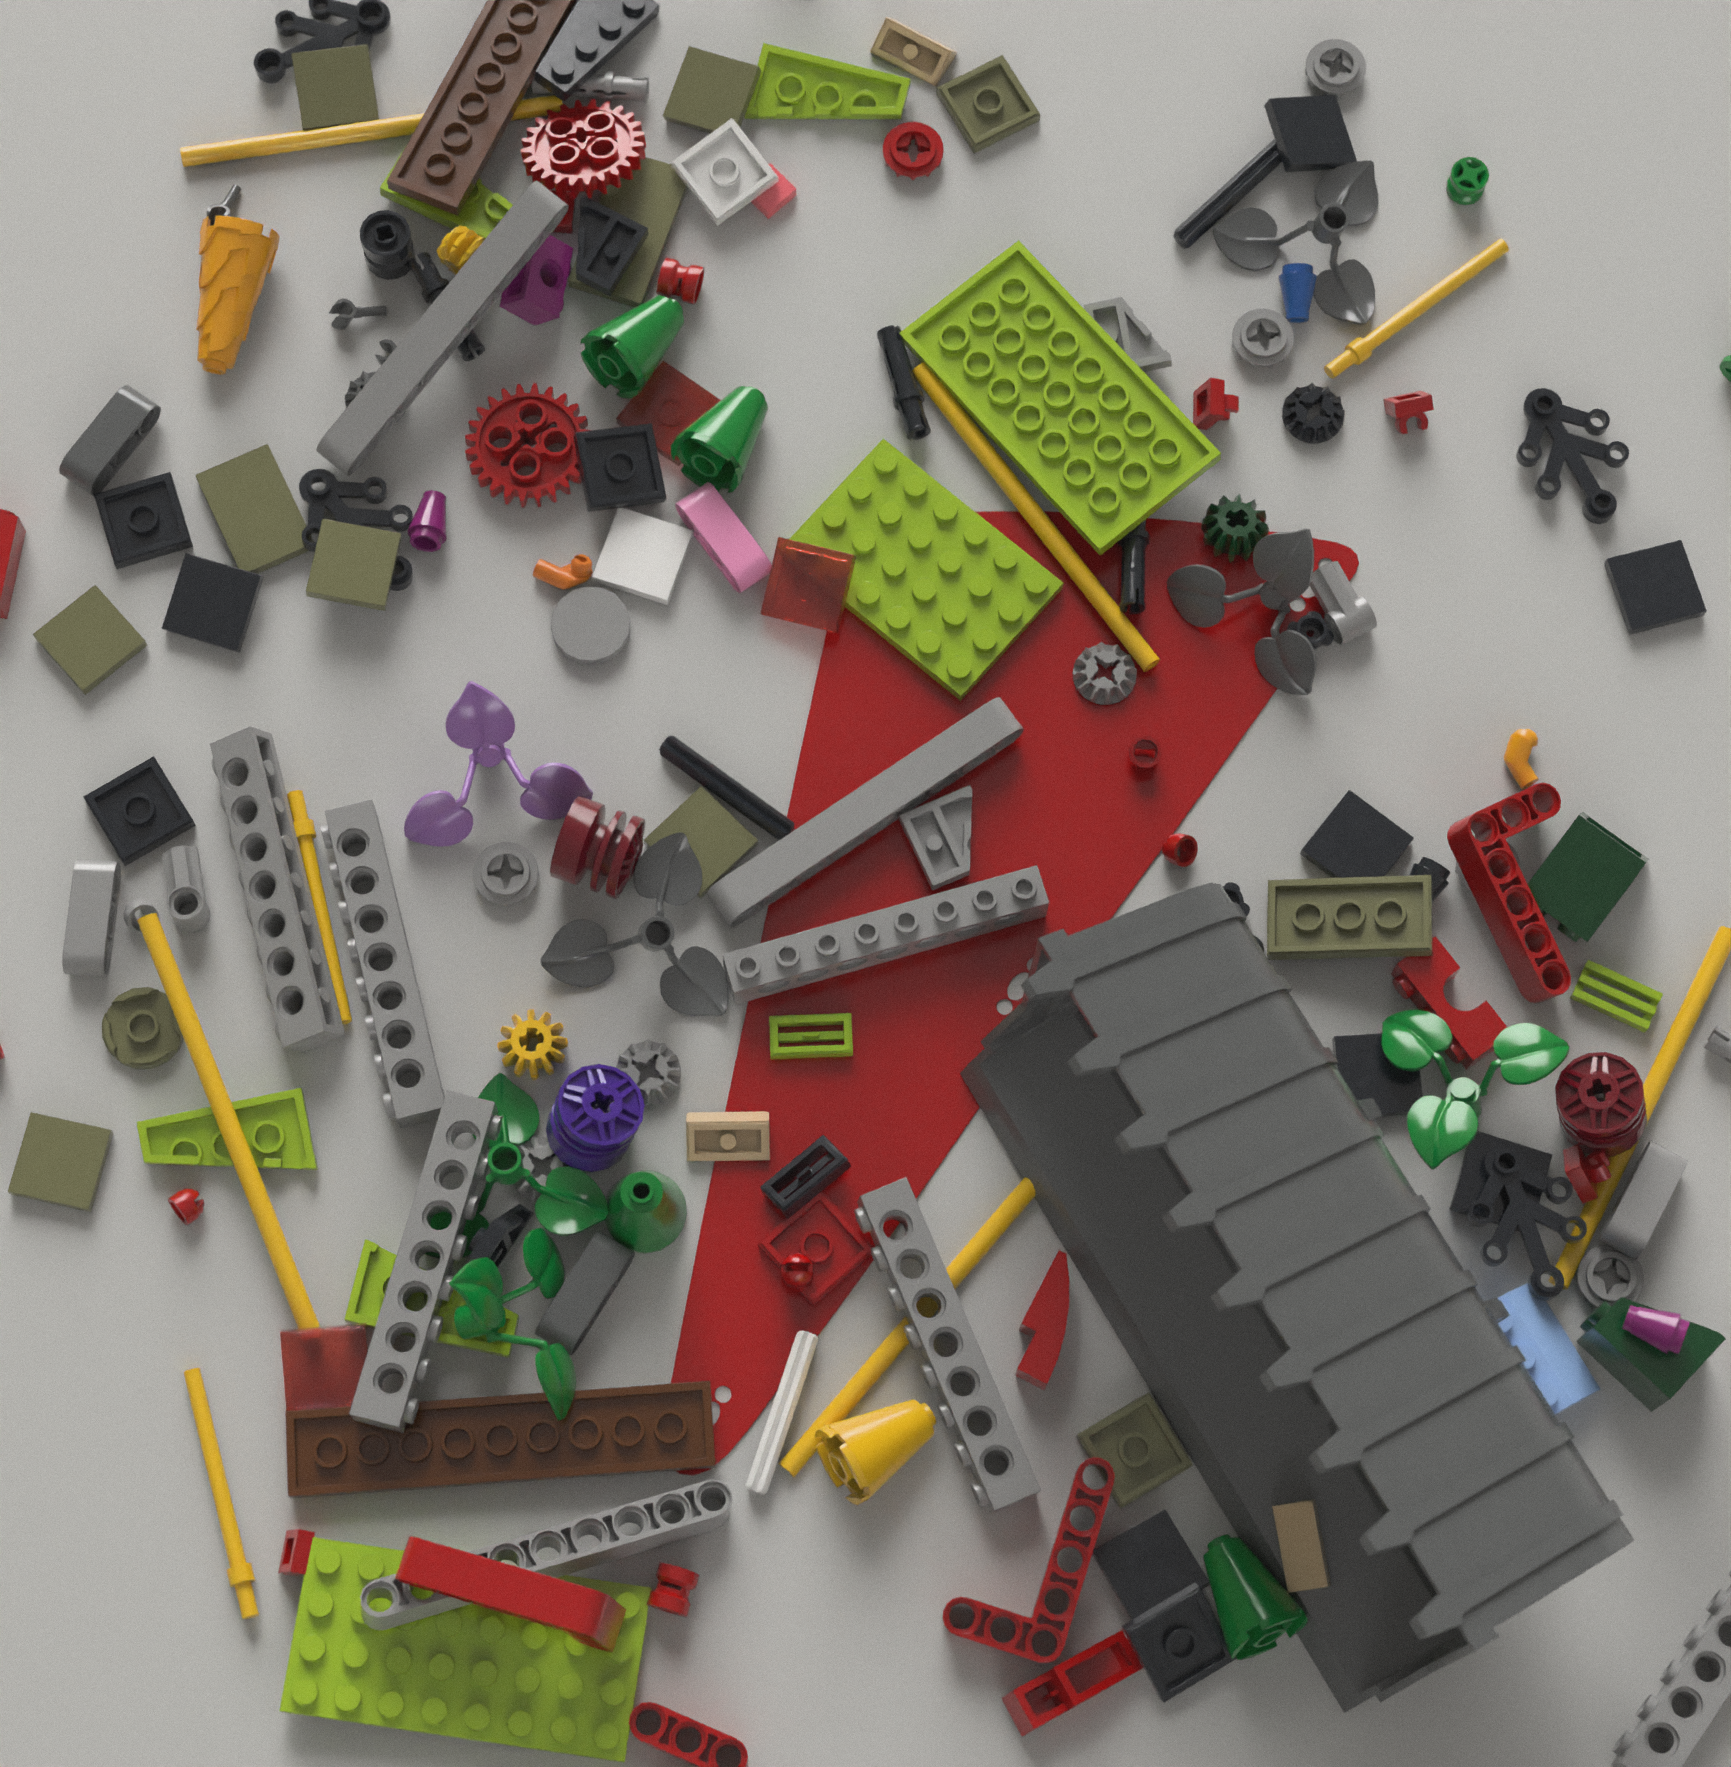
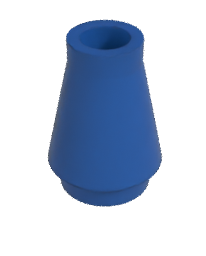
[1278,263,1317,323]

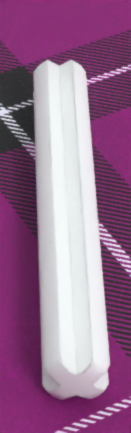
[746,1331,818,1494]

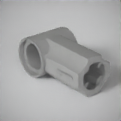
[1309,561,1377,645]
[162,845,210,933]

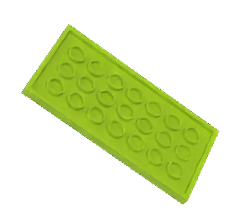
[899,240,1221,555]
[279,1537,651,1763]

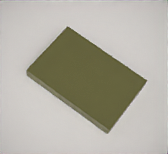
[195,444,315,574]

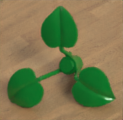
[1382,1010,1570,1170]
[425,1073,609,1259]
[449,1228,576,1421]

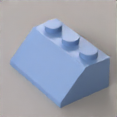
[1498,1283,1600,1415]

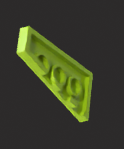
[380,148,513,239]
[136,1088,318,1170]
[344,1239,520,1358]

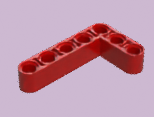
[1447,782,1571,1003]
[942,1457,1115,1663]
[395,1536,626,1652]
[629,1702,748,1767]

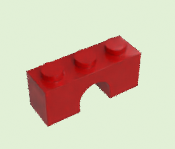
[1391,936,1507,1070]

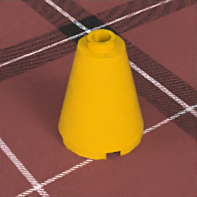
[815,1399,936,1505]

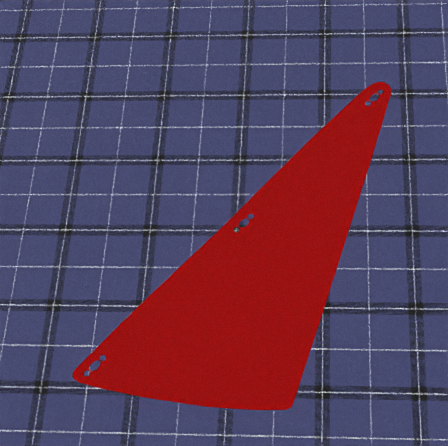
[671,511,1359,1476]

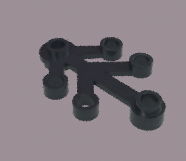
[254,0,391,83]
[1516,388,1629,524]
[299,469,413,591]
[1467,1143,1587,1301]

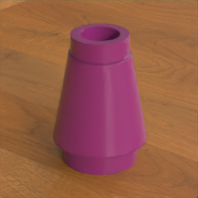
[407,490,447,552]
[1622,1305,1690,1354]

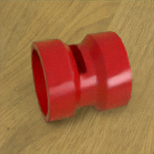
[656,257,705,305]
[647,1562,700,1617]

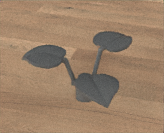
[1213,160,1378,325]
[1167,529,1317,695]
[540,832,729,1016]

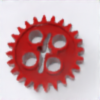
[521,99,647,199]
[465,383,591,508]

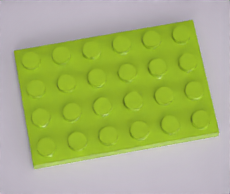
[780,438,1064,701]

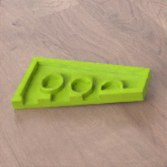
[744,43,911,119]

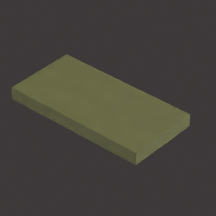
[568,157,688,308]
[1267,875,1433,960]

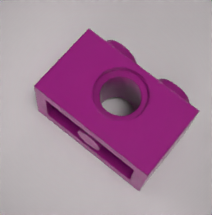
[499,235,574,326]

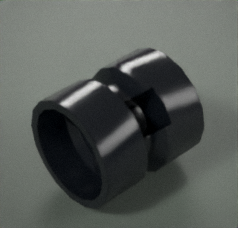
[360,210,415,280]

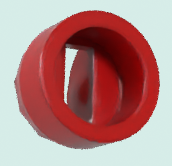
[1129,736,1162,769]
[1162,833,1198,867]
[168,1188,205,1226]
[780,1253,814,1288]

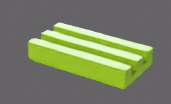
[1570,960,1663,1033]
[769,1013,853,1059]

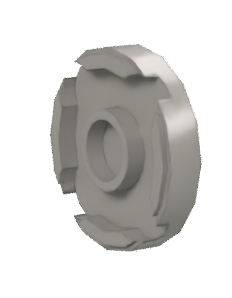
[551,586,630,665]

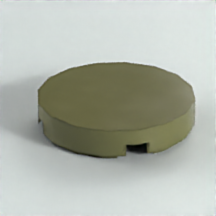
[102,987,184,1070]

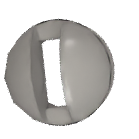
[123,899,159,935]

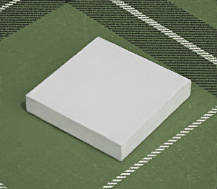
[671,118,779,226]
[592,508,694,605]

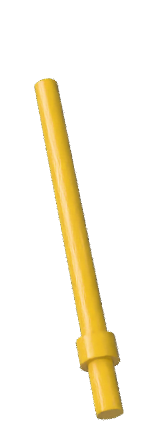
[1324,239,1509,379]
[287,790,352,1025]
[183,1368,259,1620]

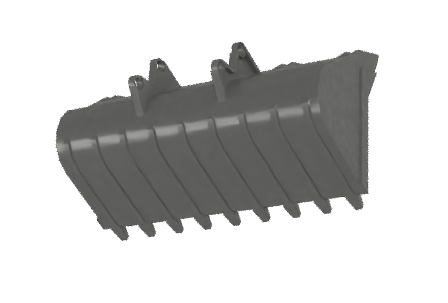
[960,883,1634,1713]

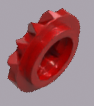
[882,122,944,181]

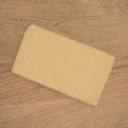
[870,17,957,86]
[686,1111,770,1161]
[1272,1499,1331,1593]

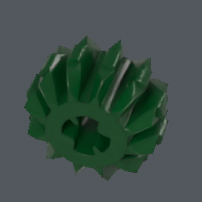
[1201,493,1269,563]

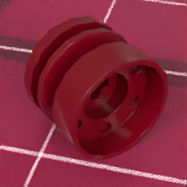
[550,796,646,899]
[1555,1052,1647,1157]

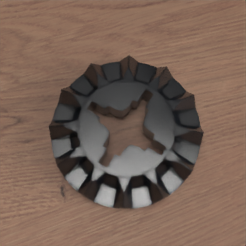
[1282,382,1345,444]

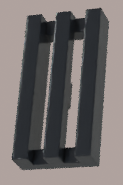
[760,1135,851,1219]

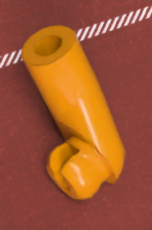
[1504,729,1539,790]

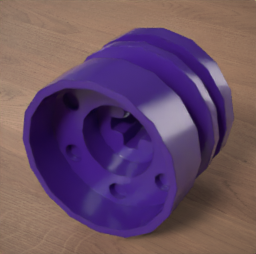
[546,1064,644,1172]

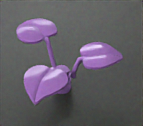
[404,681,593,847]

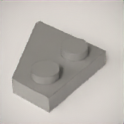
[899,785,972,891]

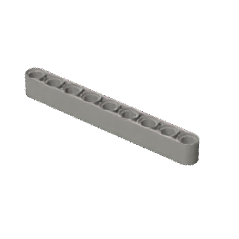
[316,181,569,476]
[707,697,1024,927]
[360,1479,733,1630]

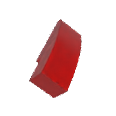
[1015,1250,1069,1391]
[1001,1630,1143,1737]

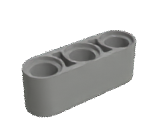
[62,859,121,977]
[1598,1140,1688,1260]

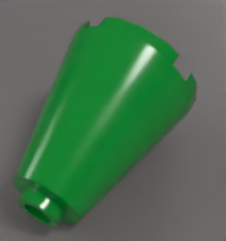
[580,296,684,399]
[671,386,768,493]
[605,1170,687,1254]
[1203,1534,1308,1660]

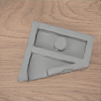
[1084,297,1172,372]

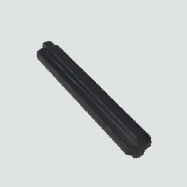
[1173,139,1282,248]
[659,735,795,840]

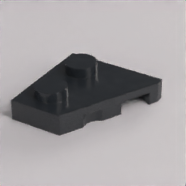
[576,195,648,296]
[468,1204,534,1268]

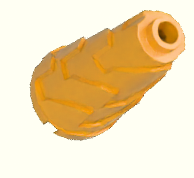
[196,215,280,375]

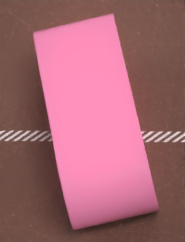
[675,482,773,593]

